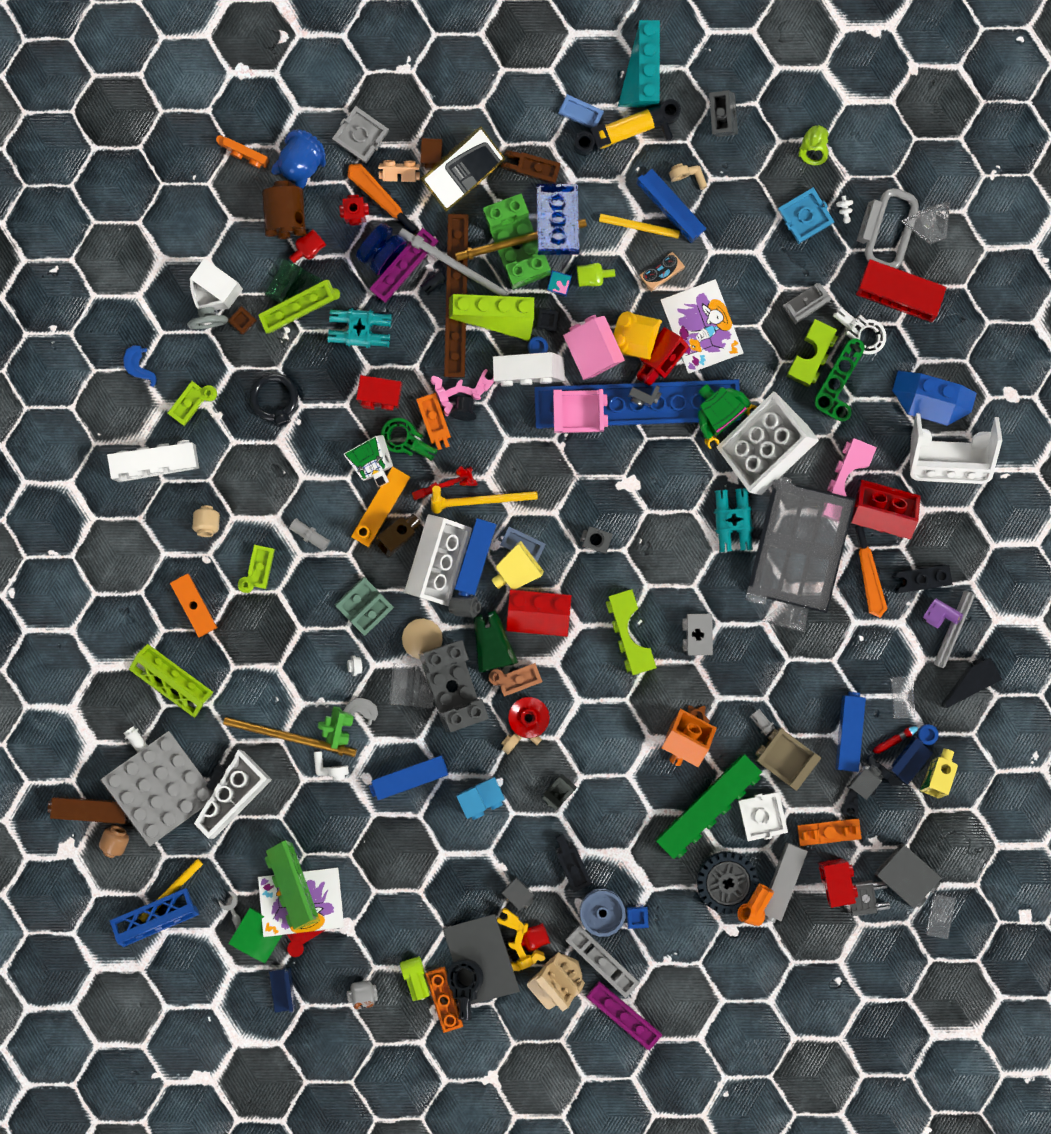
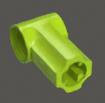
[400,956,430,1001]

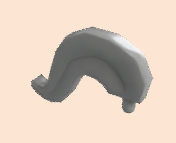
[343,698,378,726]

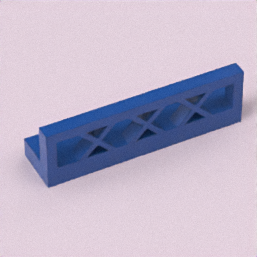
[636,169,706,243]
[110,888,199,947]

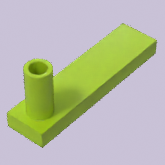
[258,280,340,333]

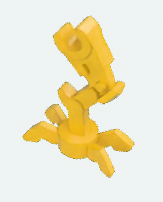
[497,908,545,971]

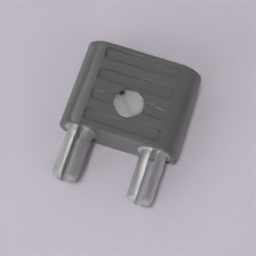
[850,880,890,916]

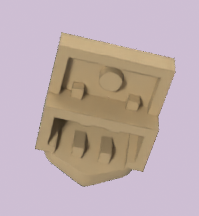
[527,952,585,1012]

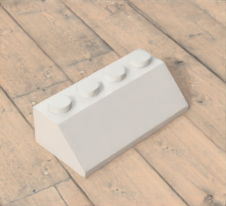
[404,514,473,606]

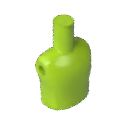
[577,263,615,287]

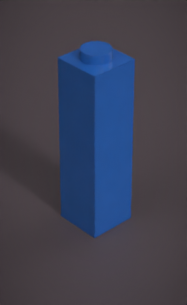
[455,518,497,597]
[835,692,866,772]
[369,755,449,800]

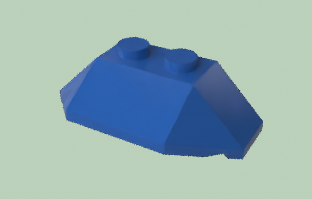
[892,371,977,426]

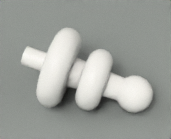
[836,195,853,224]

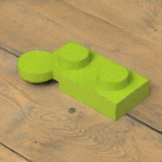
[167,381,217,426]
[238,545,275,593]

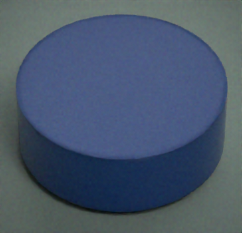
[528,337,548,354]
[917,724,939,745]

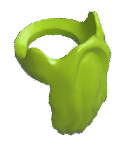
[799,125,829,165]

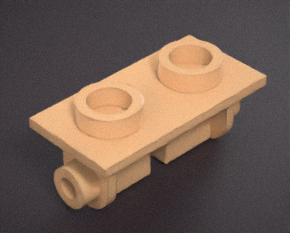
[378,160,420,182]

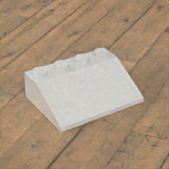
[717,391,819,495]

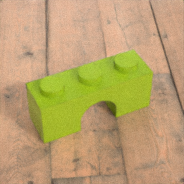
[786,319,838,387]

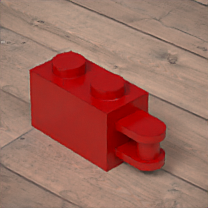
[637,327,690,386]

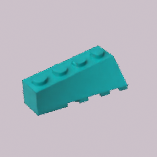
[618,20,660,107]

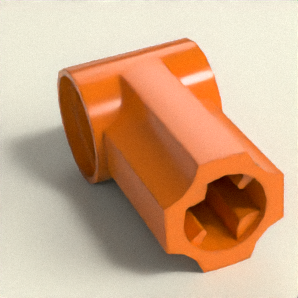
[737,883,774,926]

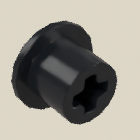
[450,396,476,421]

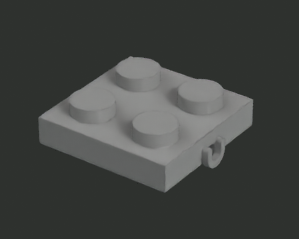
[332,106,389,164]

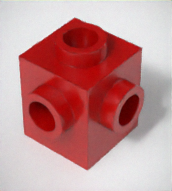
[339,195,369,226]

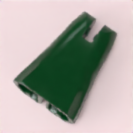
[474,610,518,673]

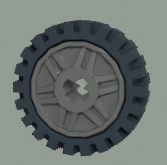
[697,851,759,914]

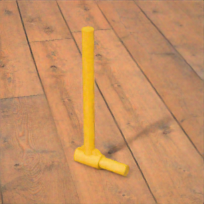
[431,486,538,514]

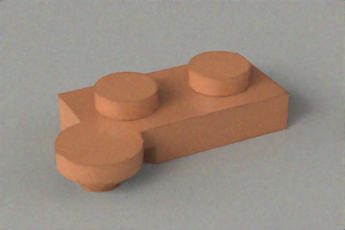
[489,663,542,697]

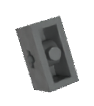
[709,90,738,137]

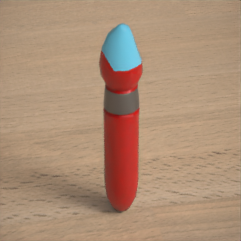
[873,726,918,753]

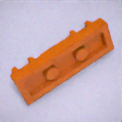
[797,818,861,846]

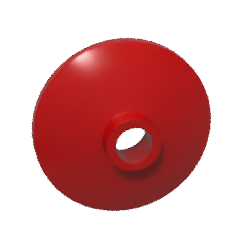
[508,697,550,738]

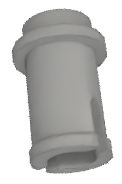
[750,708,775,735]

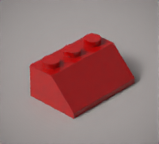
[851,480,921,540]
[506,590,572,637]

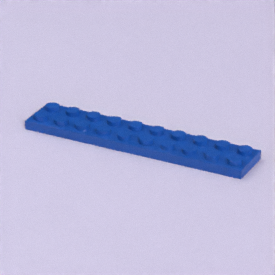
[534,380,741,429]

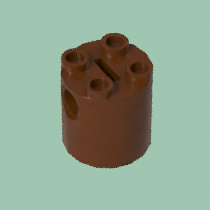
[262,181,306,239]

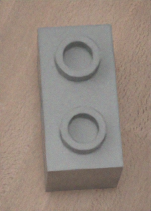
[682,614,713,655]

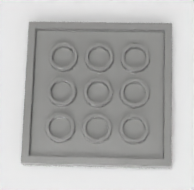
[100,731,214,847]

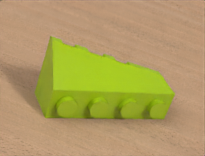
[449,294,534,342]

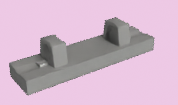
[565,925,640,998]

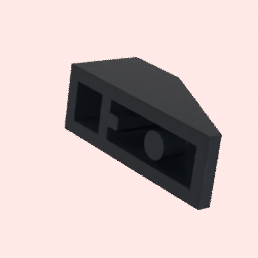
[942,656,1002,708]

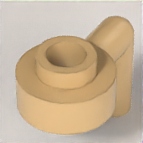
[669,163,708,190]
[501,733,542,755]

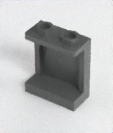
[874,843,942,909]

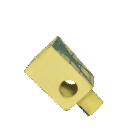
[920,748,958,799]

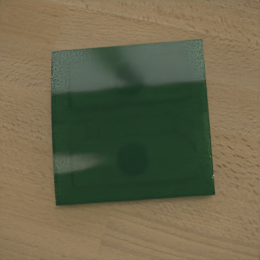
[265,259,323,303]

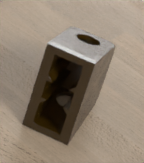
[375,514,421,558]

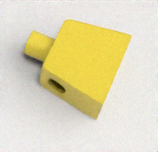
[492,541,544,590]

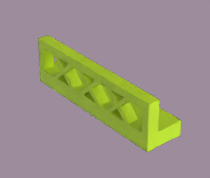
[129,644,213,718]

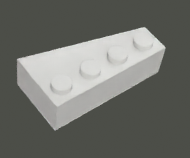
[194,750,272,839]

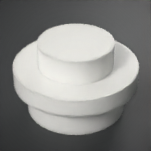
[347,655,362,676]

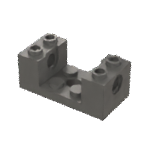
[418,640,489,733]

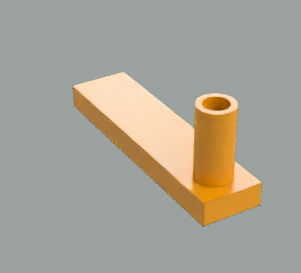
[351,467,411,547]

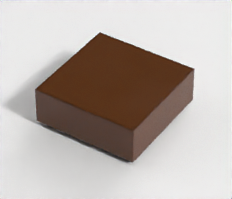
[228,306,257,335]

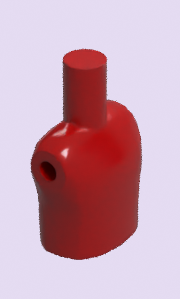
[289,229,326,263]
[513,923,550,952]

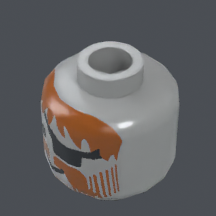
[346,981,378,1010]

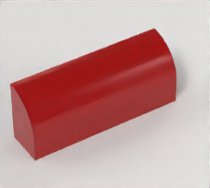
[856,259,947,322]

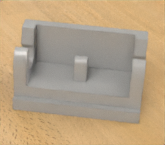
[783,283,831,324]

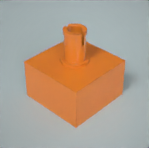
[662,709,717,767]

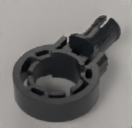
[447,959,483,1020]

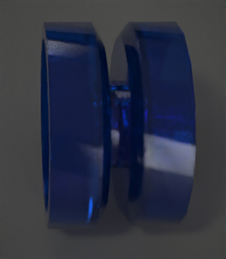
[356,222,407,276]

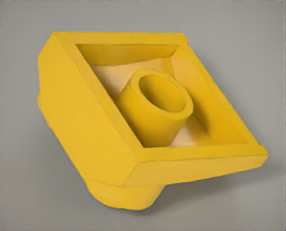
[613,311,662,360]

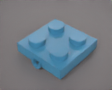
[778,187,834,244]

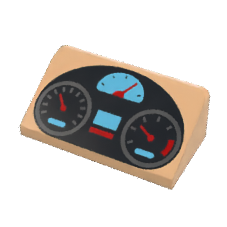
[639,252,685,292]

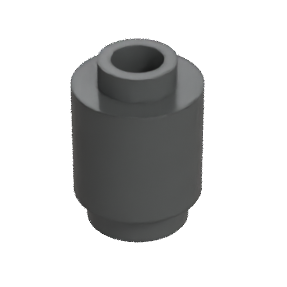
[449,596,481,617]

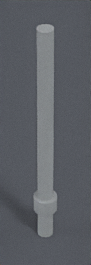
[398,228,508,296]

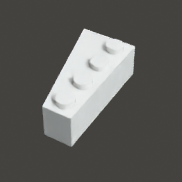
[107,440,199,482]

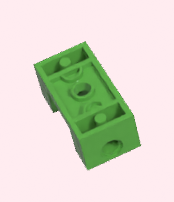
[483,193,551,290]

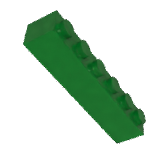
[655,754,762,859]

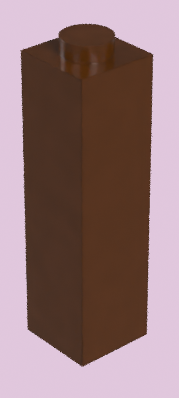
[48,797,128,824]

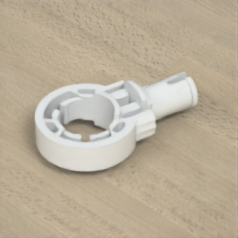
[833,306,886,355]

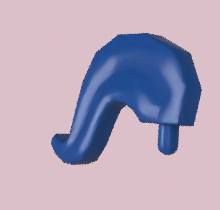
[123,345,157,387]

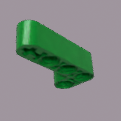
[814,338,865,421]

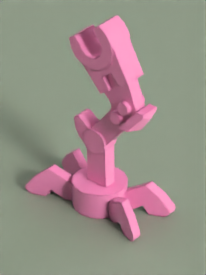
[431,369,495,417]

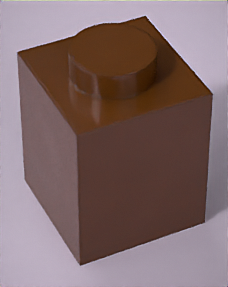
[420,138,443,171]

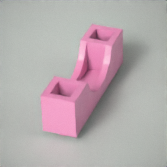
[821,438,877,523]

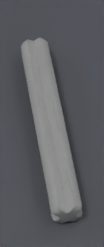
[934,591,975,668]

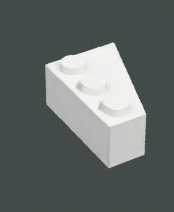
[493,352,565,386]

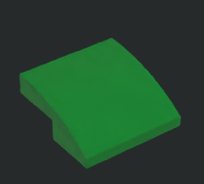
[228,907,282,963]

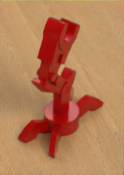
[412,466,478,501]

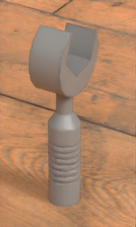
[219,891,242,930]

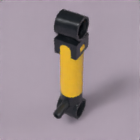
[574,99,681,156]

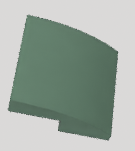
[335,576,394,636]

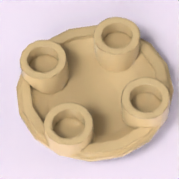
[402,618,443,659]

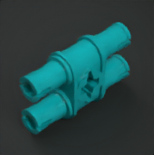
[328,308,392,348]
[714,488,754,552]

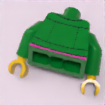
[698,384,757,449]

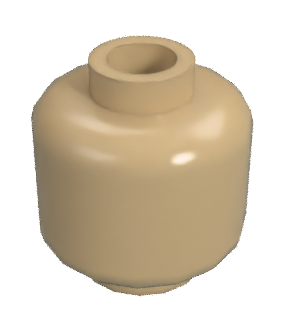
[192,505,220,537]

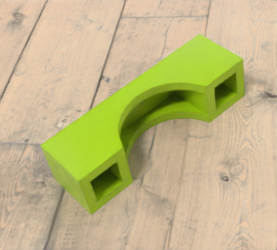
[606,589,657,675]

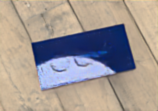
[537,184,579,255]

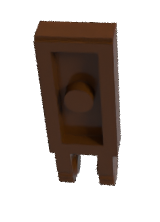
[501,150,561,184]

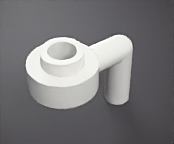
[314,751,349,780]

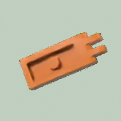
[216,135,270,168]
[416,393,451,450]

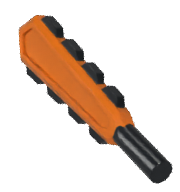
[348,164,418,234]
[855,526,888,618]

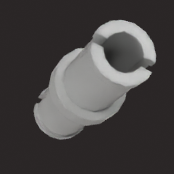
[289,518,330,551]

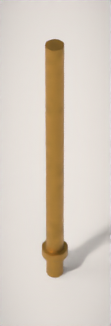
[455,219,587,261]
[223,717,357,757]

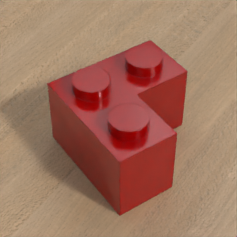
[356,375,402,411]
[818,858,858,908]

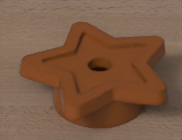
[688,705,710,723]

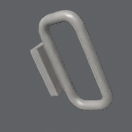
[857,188,919,269]

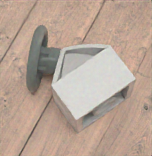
[187,258,243,329]

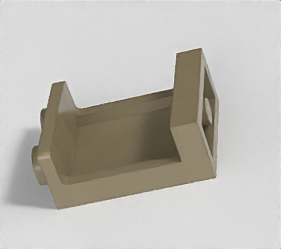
[755,727,821,791]

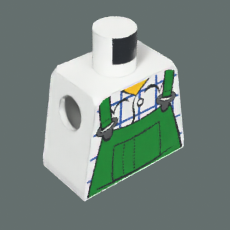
[344,435,393,487]

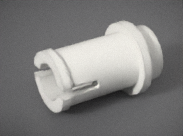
[123,726,148,753]

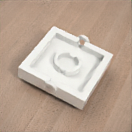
[738,792,788,841]

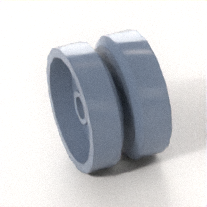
[579,888,626,937]

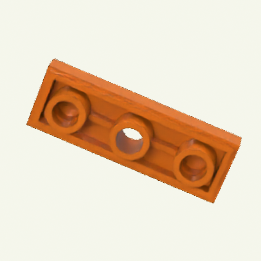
[170,573,218,638]
[425,966,463,1033]

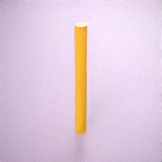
[599,214,680,239]
[139,859,203,923]

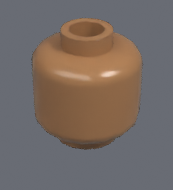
[99,825,129,858]

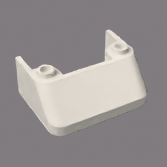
[910,413,1002,484]

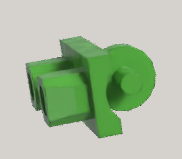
[317,706,354,749]

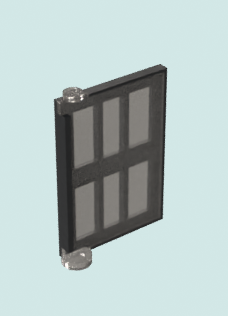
[745,476,856,613]

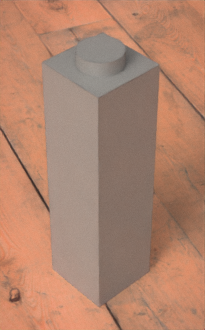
[764,842,808,923]

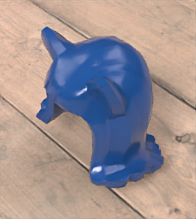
[271,130,326,189]

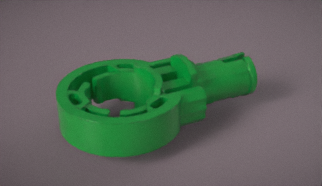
[381,418,437,461]

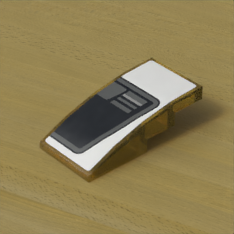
[420,126,505,211]

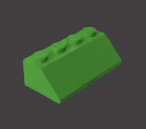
[265,840,320,930]

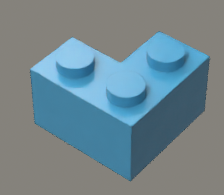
[456,776,505,820]

